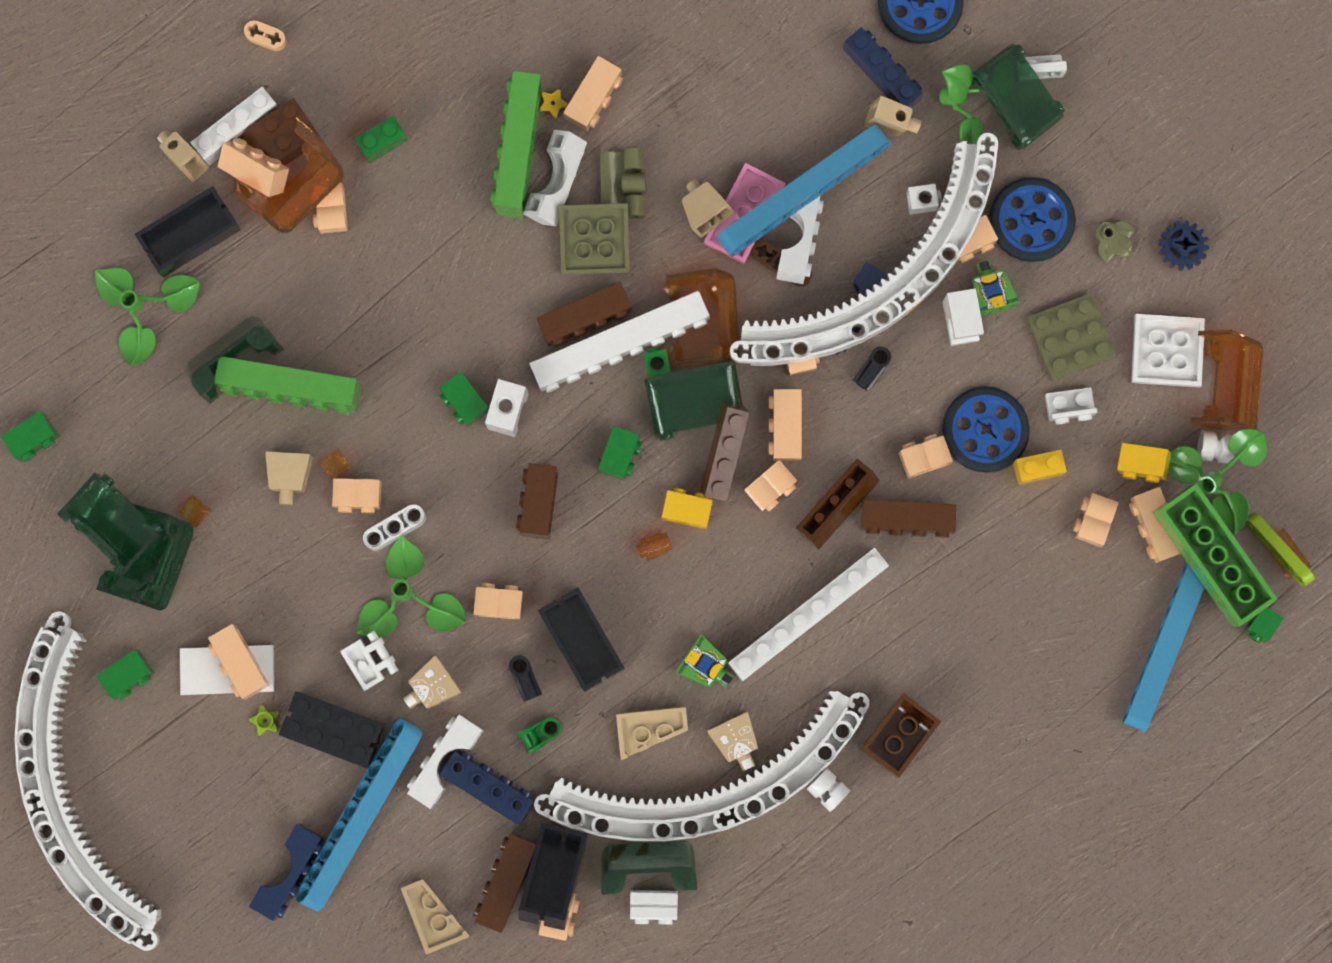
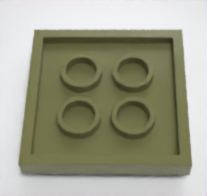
[559,203,630,274]
[1026,293,1117,382]

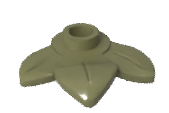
[1095,221,1136,262]

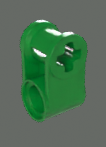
[516,717,563,755]

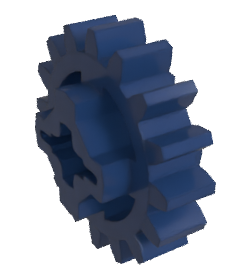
[1158,220,1209,271]

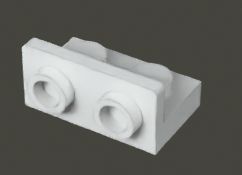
[1016,54,1067,81]
[1045,387,1098,425]

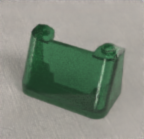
[971,43,1065,150]
[186,316,284,404]
[644,361,743,441]
[57,473,164,579]
[96,502,194,611]
[601,841,697,895]

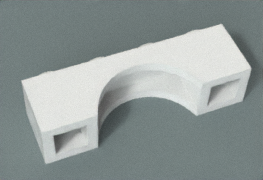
[190,87,278,166]
[523,130,587,226]
[776,196,824,284]
[407,715,484,809]

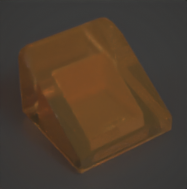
[320,449,352,480]
[179,495,212,528]

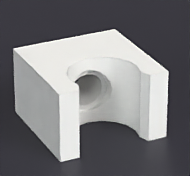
[943,288,984,346]
[485,379,528,437]

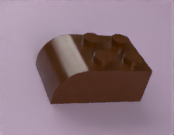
[240,98,322,166]
[859,693,941,778]

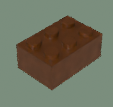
[516,463,558,540]

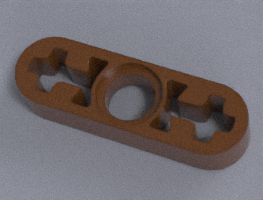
[752,241,812,287]

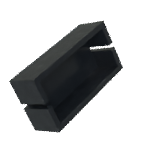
[134,186,241,277]
[538,587,625,692]
[279,691,386,768]
[518,823,587,931]

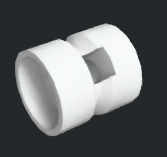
[1197,430,1235,464]
[806,768,851,812]

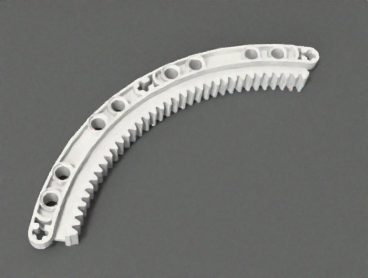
[730,133,998,366]
[15,611,162,951]
[534,691,869,841]

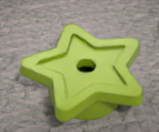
[249,705,279,736]

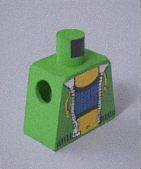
[970,261,1019,317]
[676,635,734,688]

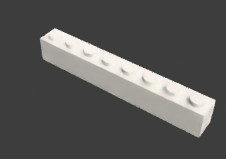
[529,291,710,393]
[728,548,889,682]

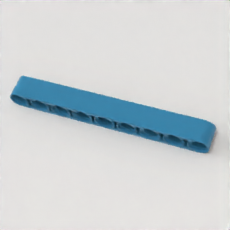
[717,124,891,257]
[1122,561,1204,732]
[296,718,422,911]

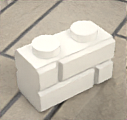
[630,890,678,925]

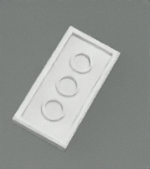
[180,645,275,695]

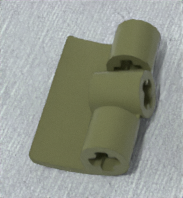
[600,148,647,219]

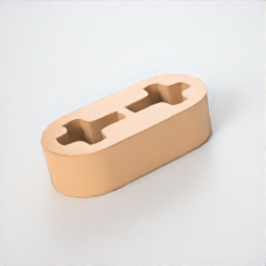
[244,20,287,51]

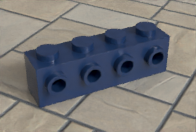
[843,27,923,108]
[440,750,535,825]

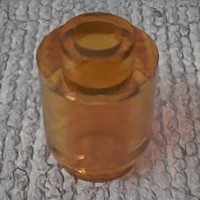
[636,532,672,561]

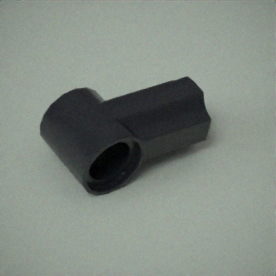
[852,346,891,392]
[509,656,542,702]

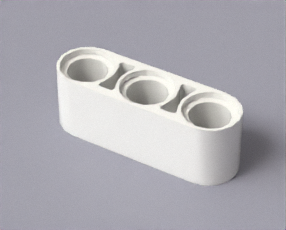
[363,504,426,551]

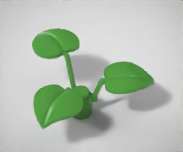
[939,60,1014,144]
[95,268,200,366]
[1168,428,1267,535]
[356,536,466,638]

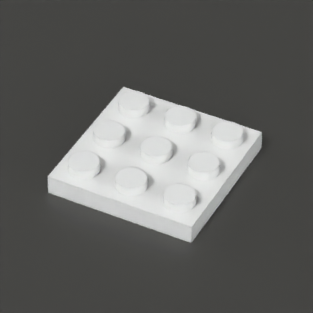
[1131,314,1205,388]

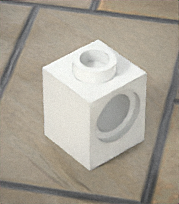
[906,184,942,215]

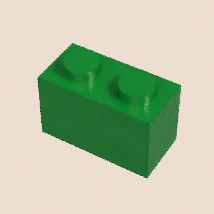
[355,115,408,164]
[439,372,489,427]
[1,411,60,462]
[598,426,643,481]
[96,649,155,701]

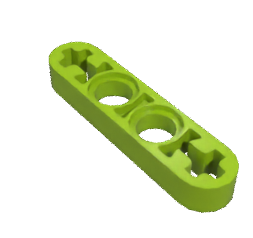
[1246,513,1315,587]

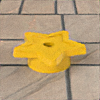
[539,89,568,118]

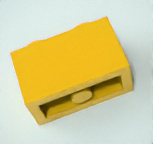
[1117,443,1171,483]
[1013,449,1067,485]
[662,488,713,529]

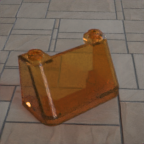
[664,268,739,367]

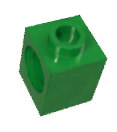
[643,347,672,384]
[1244,608,1284,643]

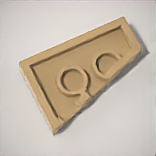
[616,706,688,760]
[400,879,470,955]

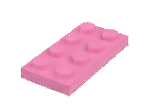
[703,163,786,264]

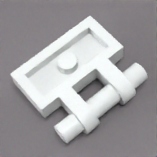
[340,630,398,691]

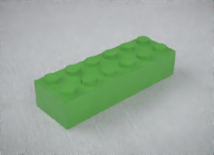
[491,71,543,218]
[214,356,362,415]
[1152,483,1278,627]

